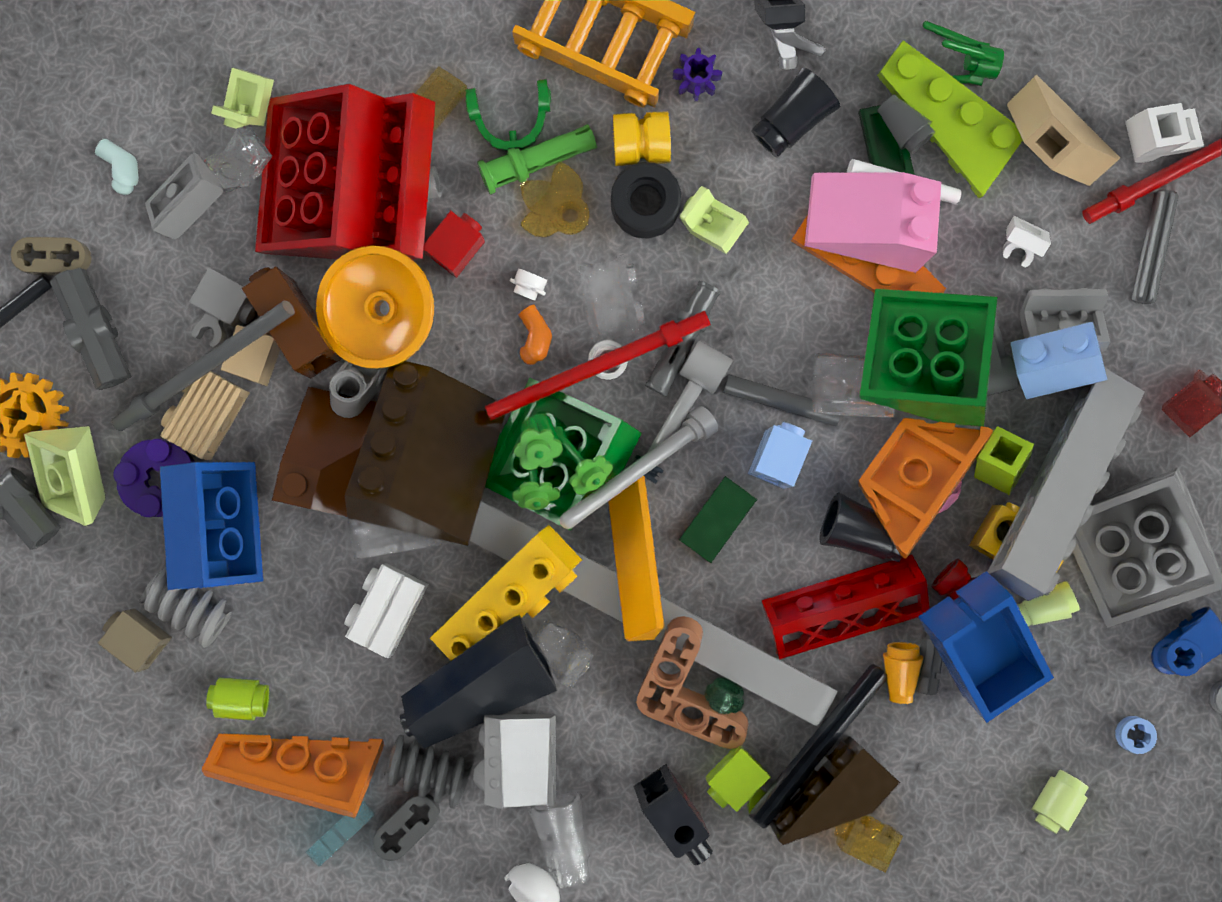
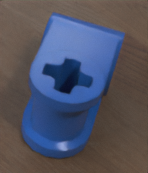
[1151,606,1222,676]

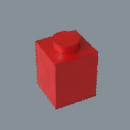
[423,210,485,278]

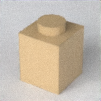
[221,325,281,386]

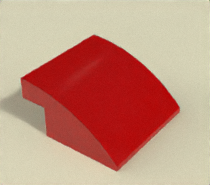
[255,84,436,260]

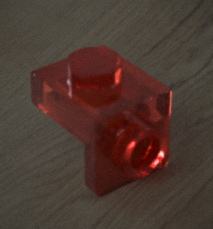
[1162,369,1222,438]

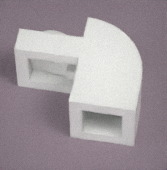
[1125,103,1204,163]

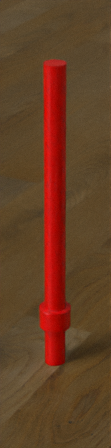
[1082,138,1222,224]
[485,311,711,420]

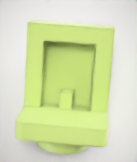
[211,68,274,131]
[680,186,749,254]

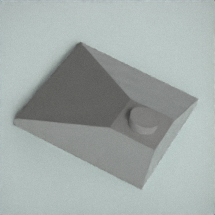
[1073,468,1222,628]

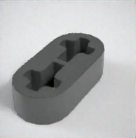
[373,793,440,861]

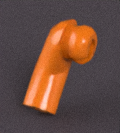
[518,304,552,365]

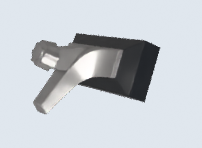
[754,0,826,70]

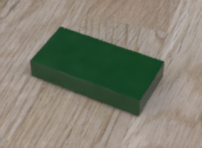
[858,105,915,175]
[679,476,758,563]

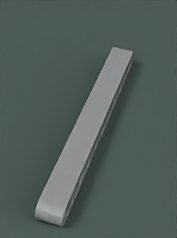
[470,500,838,727]

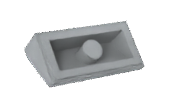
[145,152,224,239]

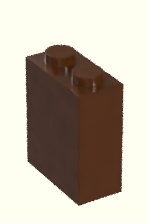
[241,266,343,379]

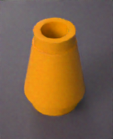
[883,642,923,704]

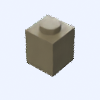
[98,609,172,673]

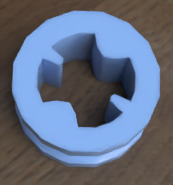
[1115,716,1157,754]

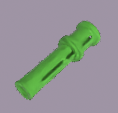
[477,124,597,195]

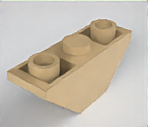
[1007,74,1120,186]

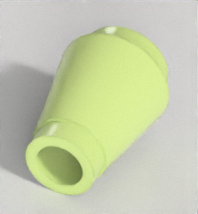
[1017,581,1080,626]

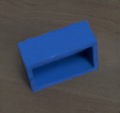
[918,571,1054,723]

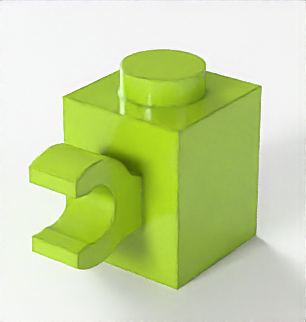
[974,426,1034,496]
[705,746,771,814]

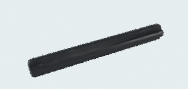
[749,664,887,828]

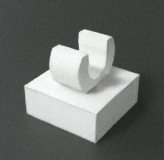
[1003,216,1051,268]

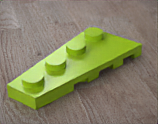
[877,40,1023,198]

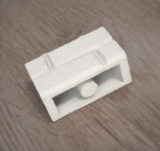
[344,563,429,658]

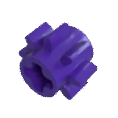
[673,48,722,101]

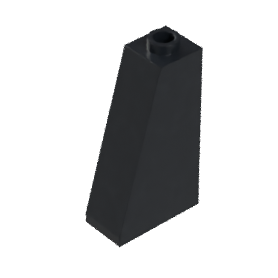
[400,615,557,749]

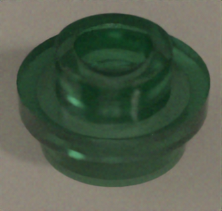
[704,678,744,714]

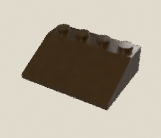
[345,361,506,546]

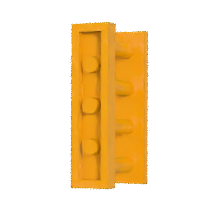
[512,0,695,108]

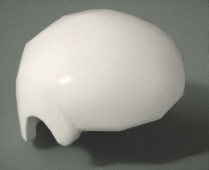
[504,863,560,902]

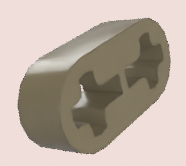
[11,237,91,275]

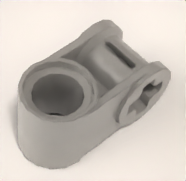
[329,361,389,418]

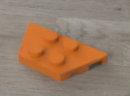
[858,418,994,558]

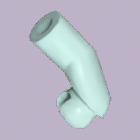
[95,138,139,195]

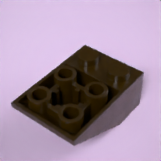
[770,736,900,845]

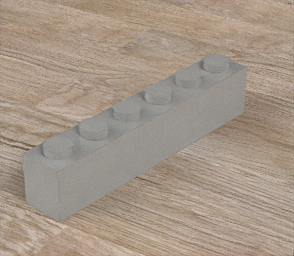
[988,368,1145,601]

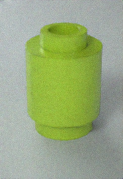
[206,677,269,721]

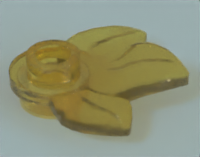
[520,162,590,237]

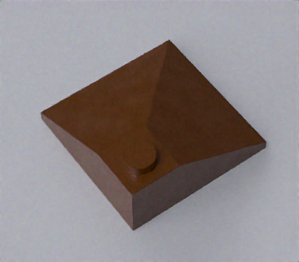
[272,386,377,517]

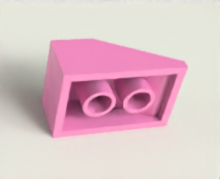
[805,172,941,273]

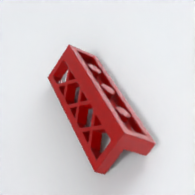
[761,555,930,660]

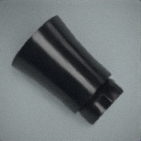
[751,67,840,157]
[820,492,903,562]

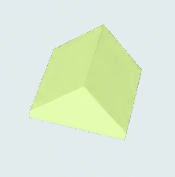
[24,426,105,526]

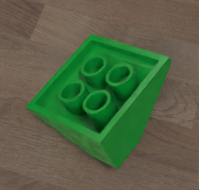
[859,289,998,427]
[485,378,642,531]

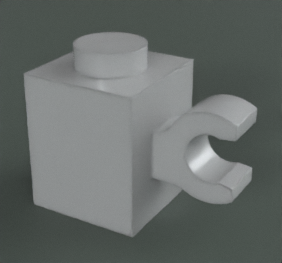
[189,268,257,348]

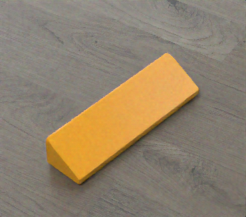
[608,476,664,641]

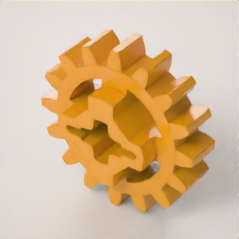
[0,372,69,458]

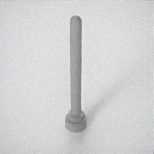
[560,406,718,529]

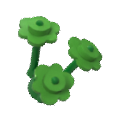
[512,414,613,510]

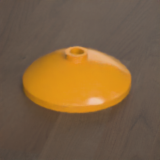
[316,246,434,368]

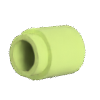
[1032,770,1089,834]

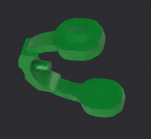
[465,79,551,152]

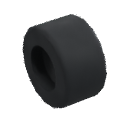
[611,162,682,239]

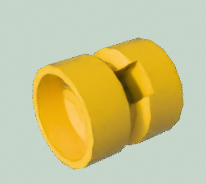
[613,111,671,166]

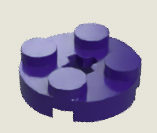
[113,439,195,518]

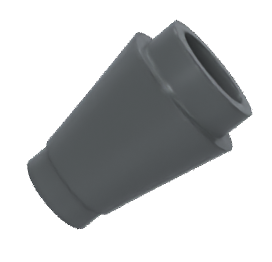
[877,94,935,154]

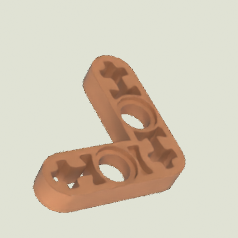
[636,616,749,749]

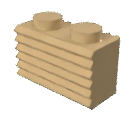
[160,371,250,461]

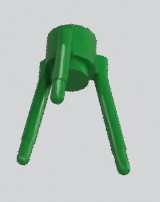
[922,21,1004,86]

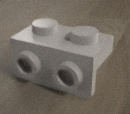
[1020,288,1110,351]

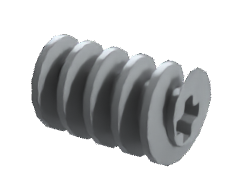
[140,567,232,648]

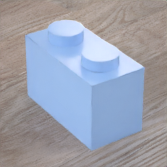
[1011,321,1108,399]
[748,422,812,489]

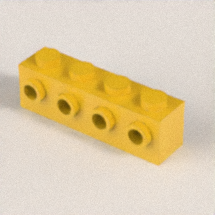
[430,525,582,661]

